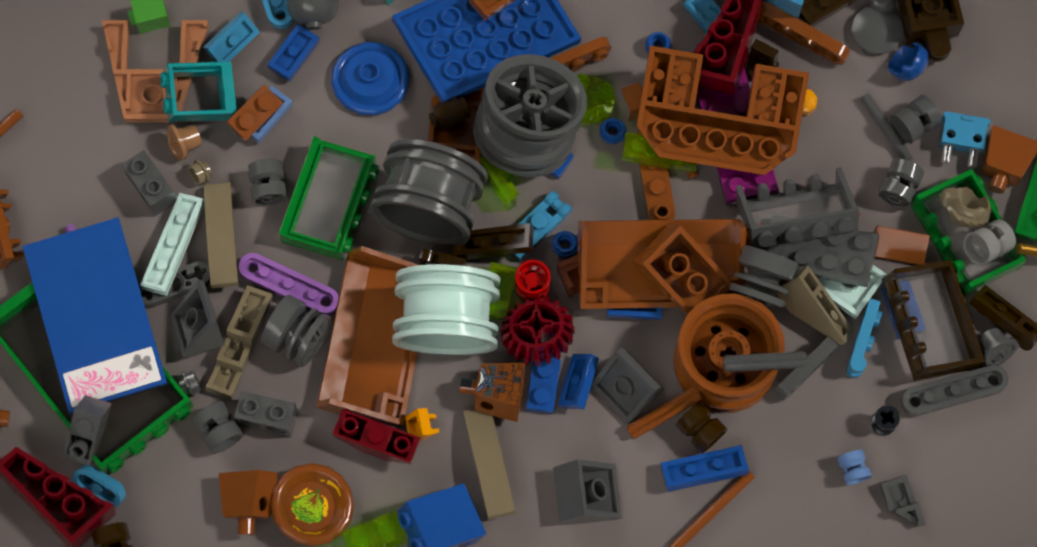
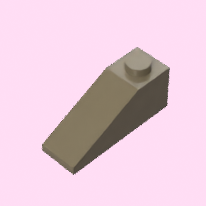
[776,265,854,345]

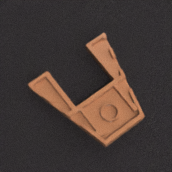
[102,20,209,123]

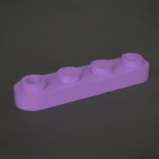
[239,253,339,315]

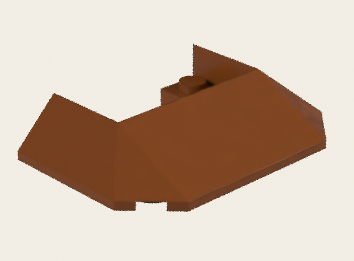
[636,46,809,175]

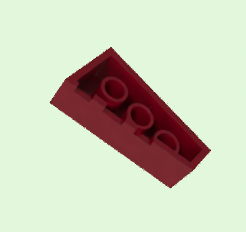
[0,447,116,547]

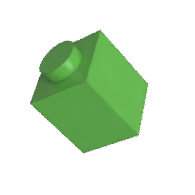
[128,0,170,34]

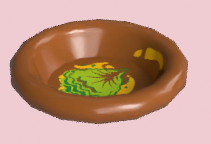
[270,463,354,546]

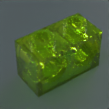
[342,510,407,547]

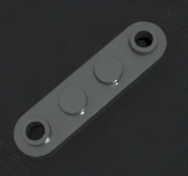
[901,365,1008,416]

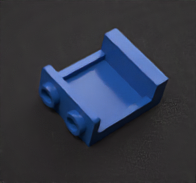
[397,483,486,547]

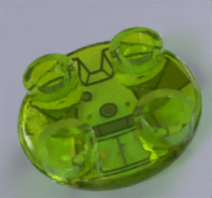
[576,74,615,124]

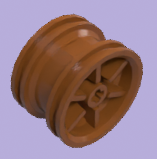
[673,294,785,413]

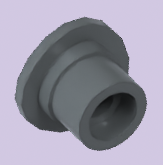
[979,328,1019,366]

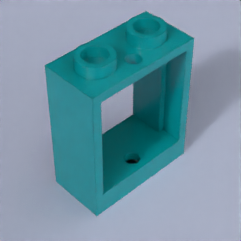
[160,62,237,123]

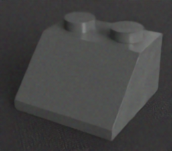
[553,459,622,524]

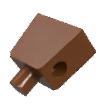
[981,125,1037,194]
[219,470,278,535]

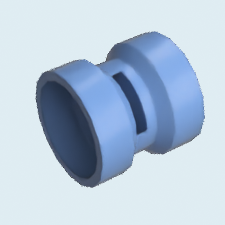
[837,449,872,485]

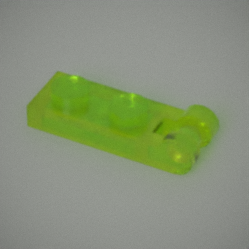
[621,132,697,172]

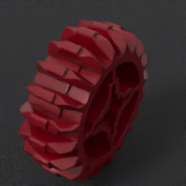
[500,296,575,367]

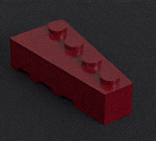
[694,0,764,95]

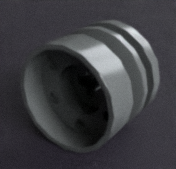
[729,245,799,308]
[261,294,331,367]

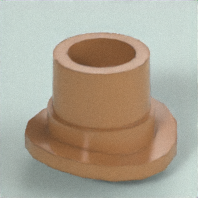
[167,124,201,160]

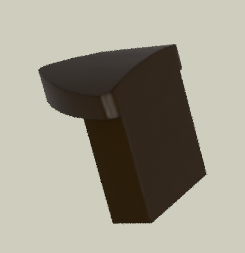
[748,39,779,81]

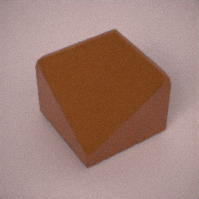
[621,82,642,121]

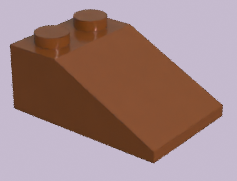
[632,223,733,315]

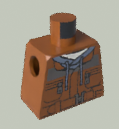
[460,363,525,422]

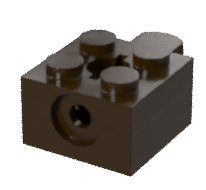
[897,0,964,62]

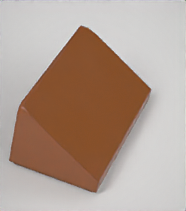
[873,226,930,265]

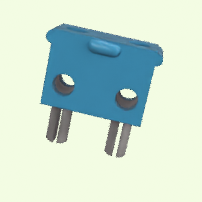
[939,111,991,169]

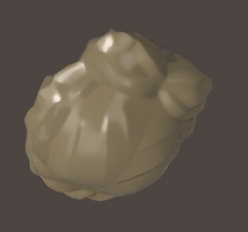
[939,187,991,228]

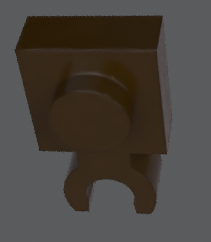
[419,249,467,266]

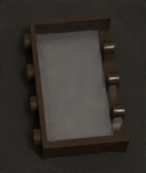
[882,260,985,382]

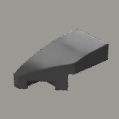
[879,475,925,526]

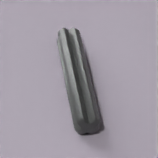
[723,351,807,372]

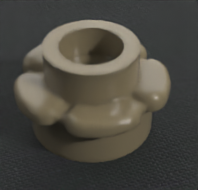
[188,160,212,185]

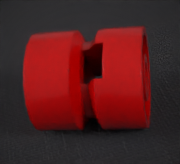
[515,260,551,302]

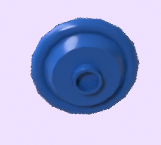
[331,42,410,116]

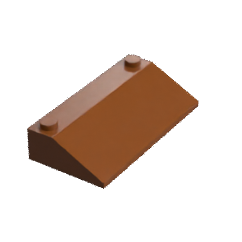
[578,219,746,309]
[316,246,419,426]

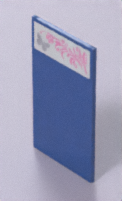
[22,217,168,414]

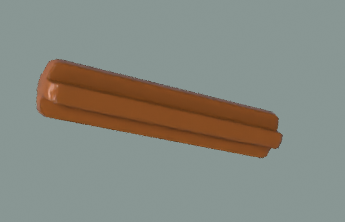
[627,387,703,439]

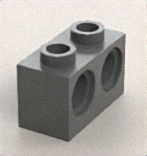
[121,150,176,216]
[234,391,298,437]

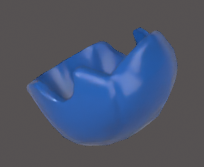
[887,42,929,81]

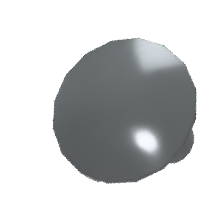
[851,6,904,56]

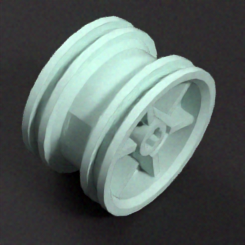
[392,264,500,355]

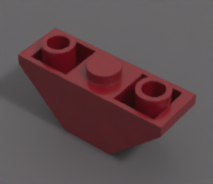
[332,409,421,464]

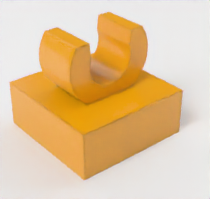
[405,408,439,443]

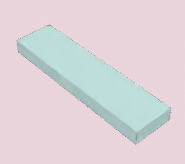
[140,193,205,296]

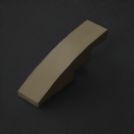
[204,182,239,288]
[206,285,273,401]
[463,409,516,520]

